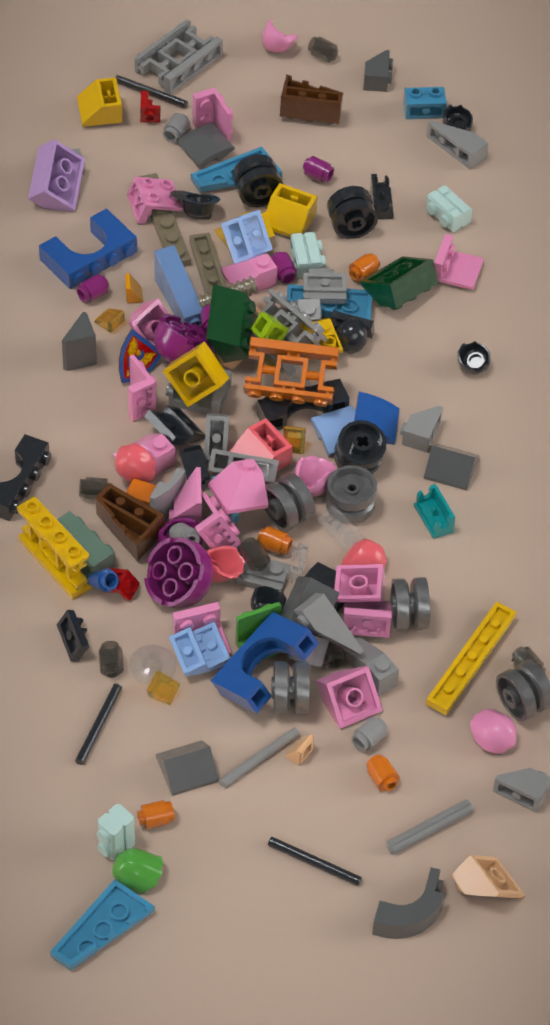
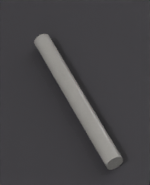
[219,727,300,788]

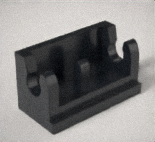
[370,174,393,219]

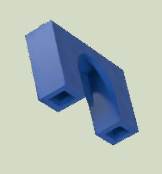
[39,208,137,289]
[210,612,319,714]

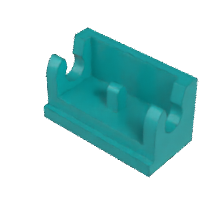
[414,484,455,539]

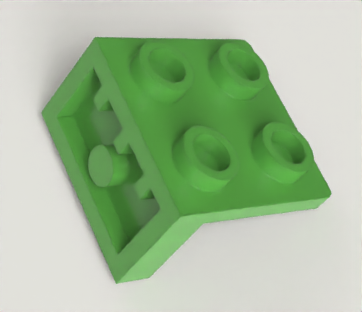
[235,602,283,660]

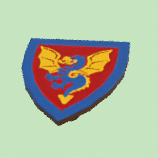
[119,329,161,383]

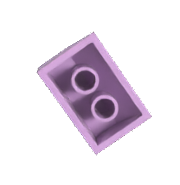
[28,139,85,212]

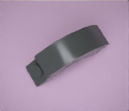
[372,867,445,939]

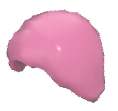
[262,19,298,53]
[294,455,337,497]
[470,708,517,754]

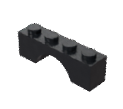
[257,378,349,430]
[0,434,51,521]

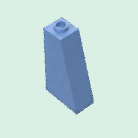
[154,245,202,327]

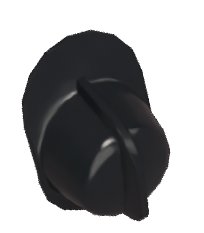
[170,190,220,219]

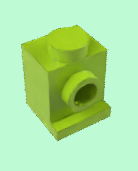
[251,311,289,341]

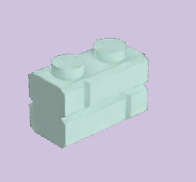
[426,185,472,232]
[290,232,326,279]
[96,804,135,861]

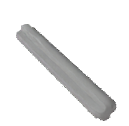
[386,800,473,854]

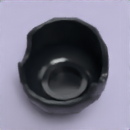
[443,104,473,131]
[336,318,368,353]
[457,341,491,374]
[250,586,286,611]

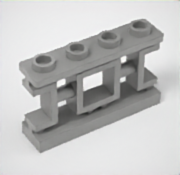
[134,19,223,94]
[251,288,327,377]

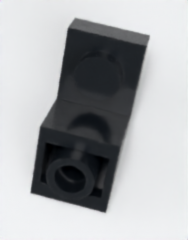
[178,445,210,485]

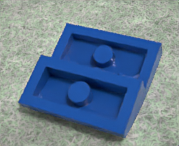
[354,391,400,445]

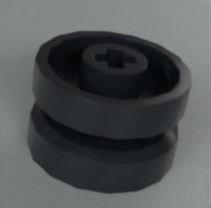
[232,154,283,207]
[327,186,378,239]
[334,420,387,474]

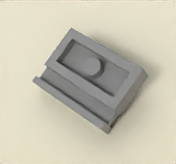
[303,273,347,304]
[236,553,291,593]

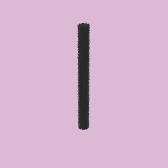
[115,75,188,108]
[75,683,122,765]
[268,837,362,886]

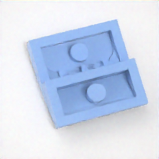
[221,209,273,264]
[310,405,355,456]
[169,622,230,676]

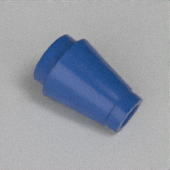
[86,569,118,592]

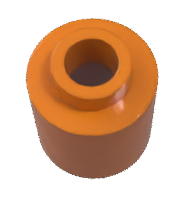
[349,253,380,282]
[257,526,293,555]
[366,754,400,791]
[137,800,175,829]

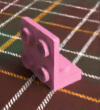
[192,87,233,142]
[127,177,183,224]
[434,234,484,290]
[128,355,158,422]
[195,492,242,548]
[343,601,392,638]
[172,602,231,655]

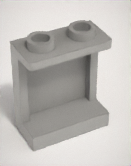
[166,369,232,414]

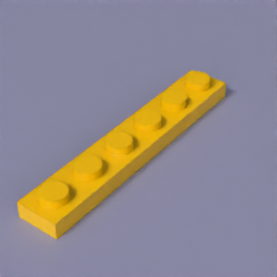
[426,601,517,715]

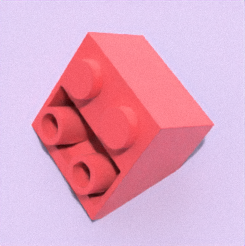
[230,418,293,471]

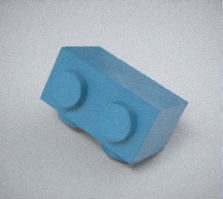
[403,87,447,119]

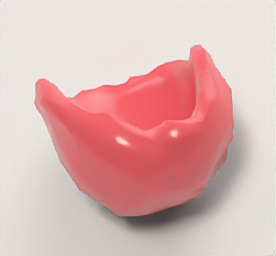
[114,443,156,484]
[341,539,387,568]
[199,546,245,583]

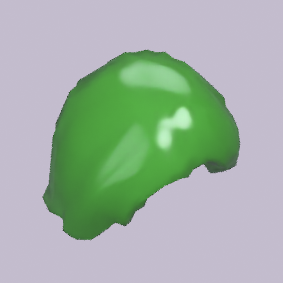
[112,848,163,894]

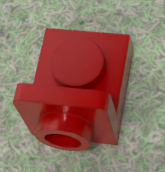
[140,91,161,123]
[101,568,140,601]

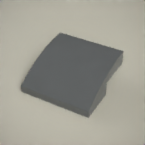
[177,123,235,169]

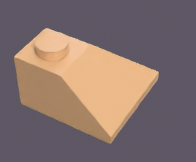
[451,855,525,898]

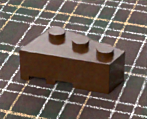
[280,74,343,124]
[95,483,165,561]

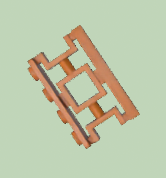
[243,337,339,407]

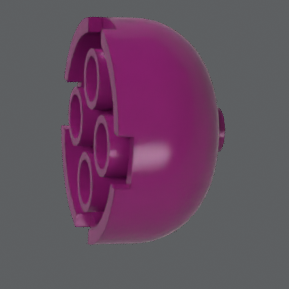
[154,314,217,364]
[144,537,214,609]

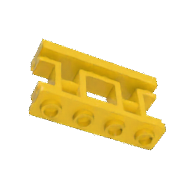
[17,497,92,600]

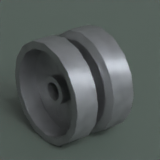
[326,465,377,524]
[265,473,315,532]
[390,577,430,630]
[496,660,550,722]
[271,661,309,715]

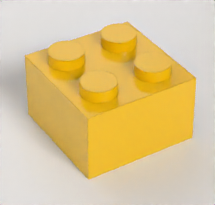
[163,341,230,407]

